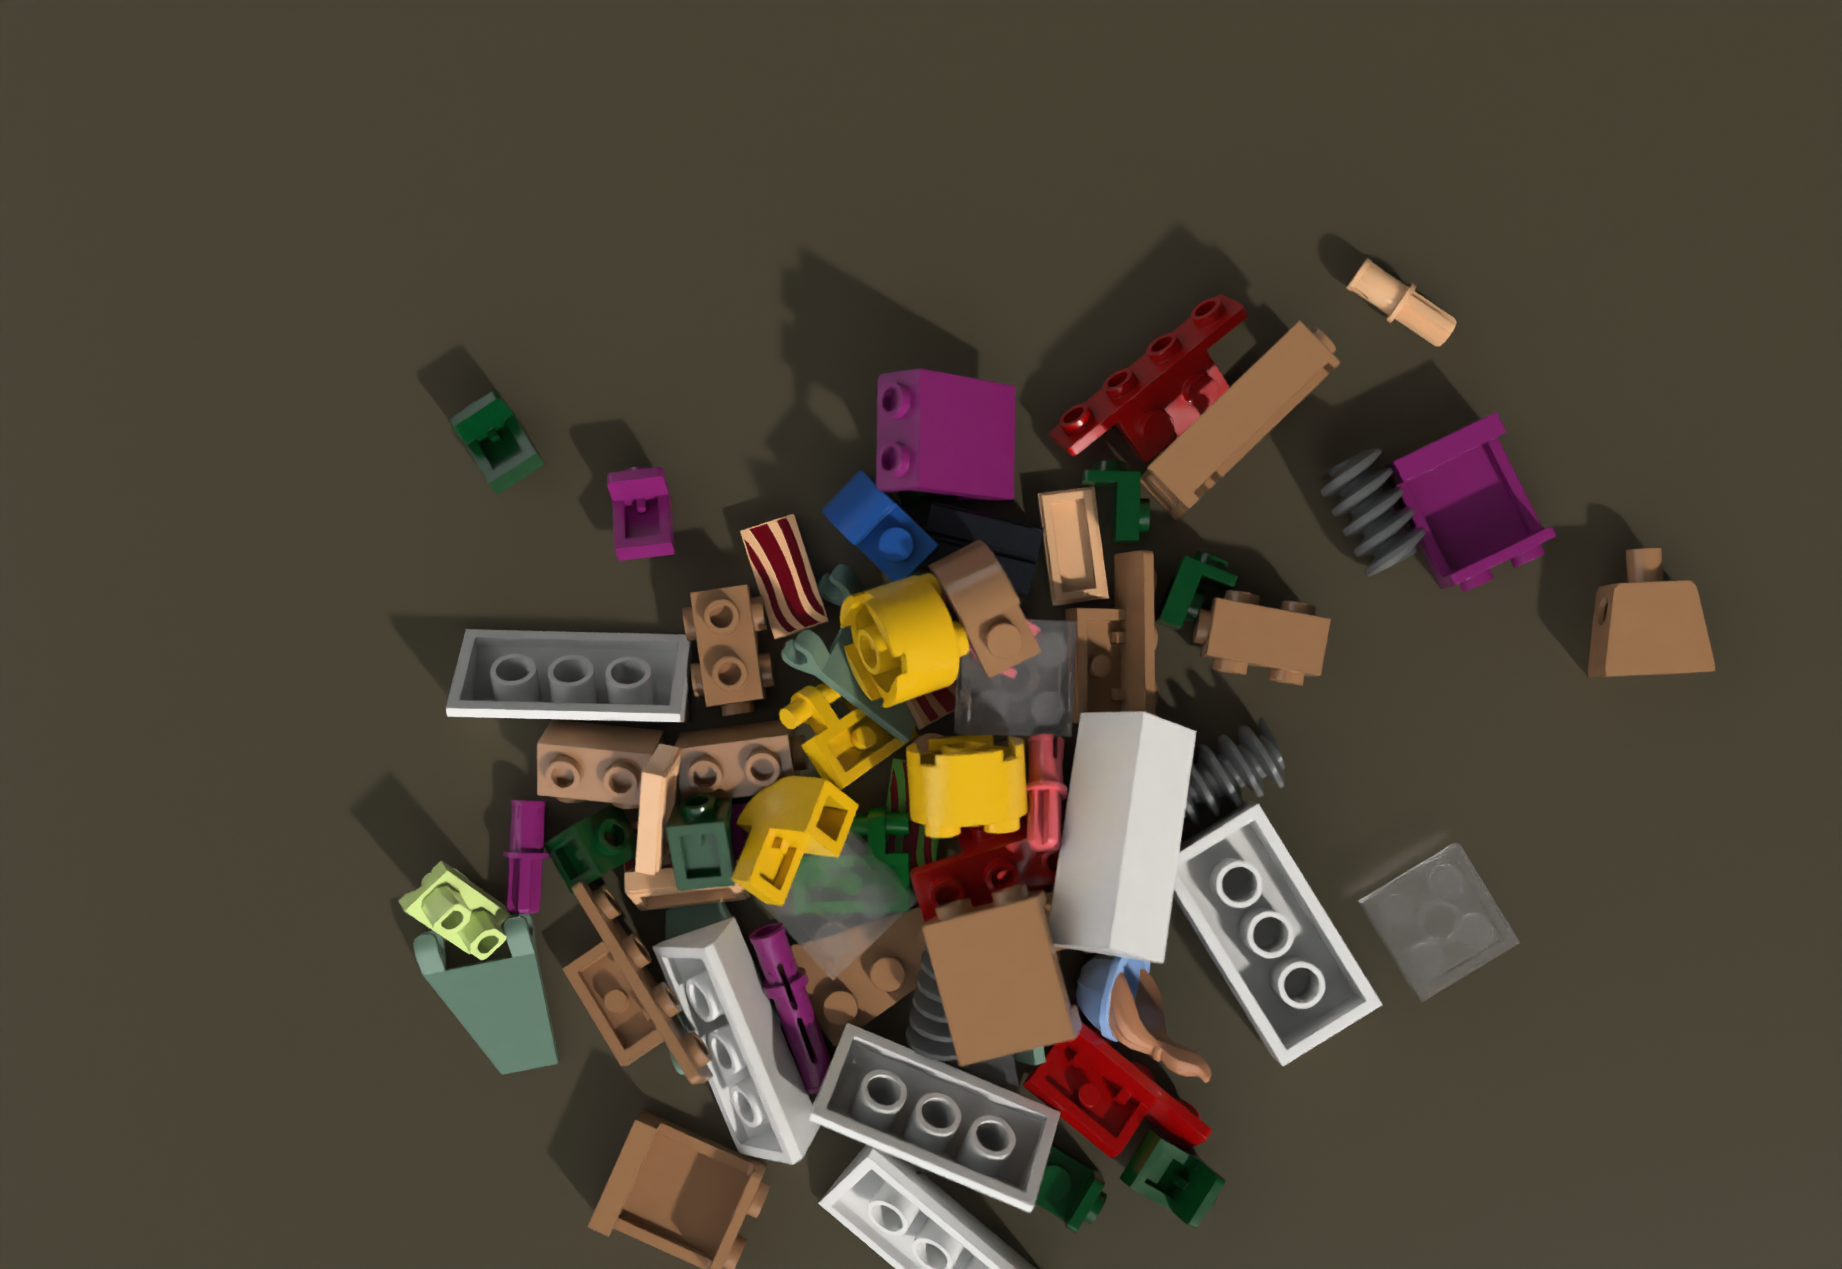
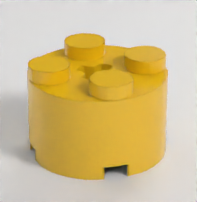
[840,573,969,708]
[906,734,1028,838]

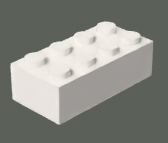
[1173,802,1383,1066]

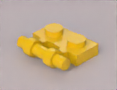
[779,682,919,790]

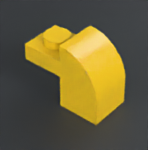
[731,776,859,906]

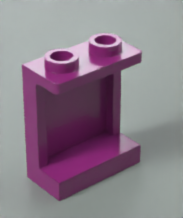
[876,368,1015,503]
[1385,412,1557,593]

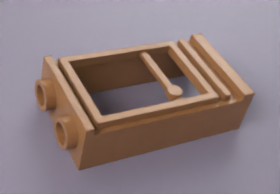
[1141,321,1341,521]

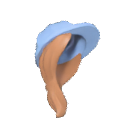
[1076,953,1212,1083]

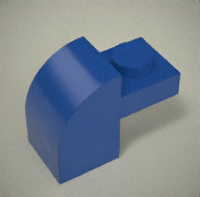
[821,469,941,582]

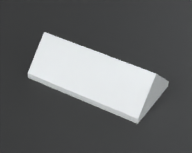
[446,629,692,722]
[1048,712,1196,964]
[653,917,821,1165]
[809,1023,1061,1212]
[818,1144,1036,1269]

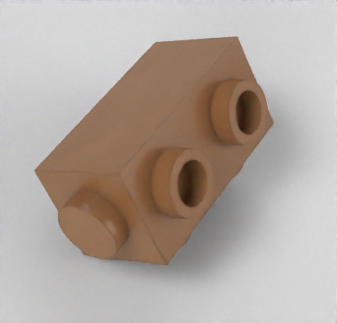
[683,584,775,717]
[1193,590,1331,686]
[537,719,664,809]
[674,720,809,801]

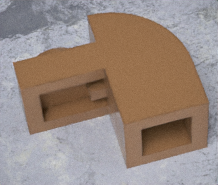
[928,540,1042,679]

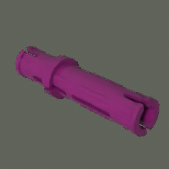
[749,922,831,1094]

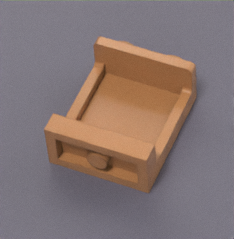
[922,884,1082,1066]
[588,1110,771,1269]

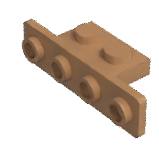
[1065,550,1159,723]
[562,880,713,1084]

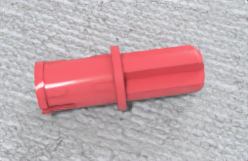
[1026,734,1068,852]

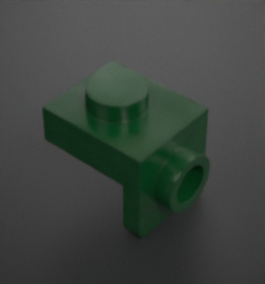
[449,391,545,495]
[1079,460,1150,545]
[1119,1129,1225,1228]

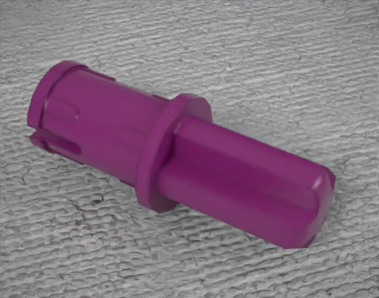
[503,800,549,914]

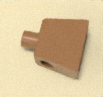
[1588,548,1715,678]

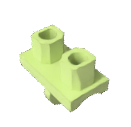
[399,861,510,960]

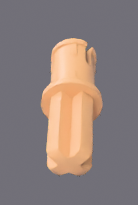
[1346,258,1456,347]

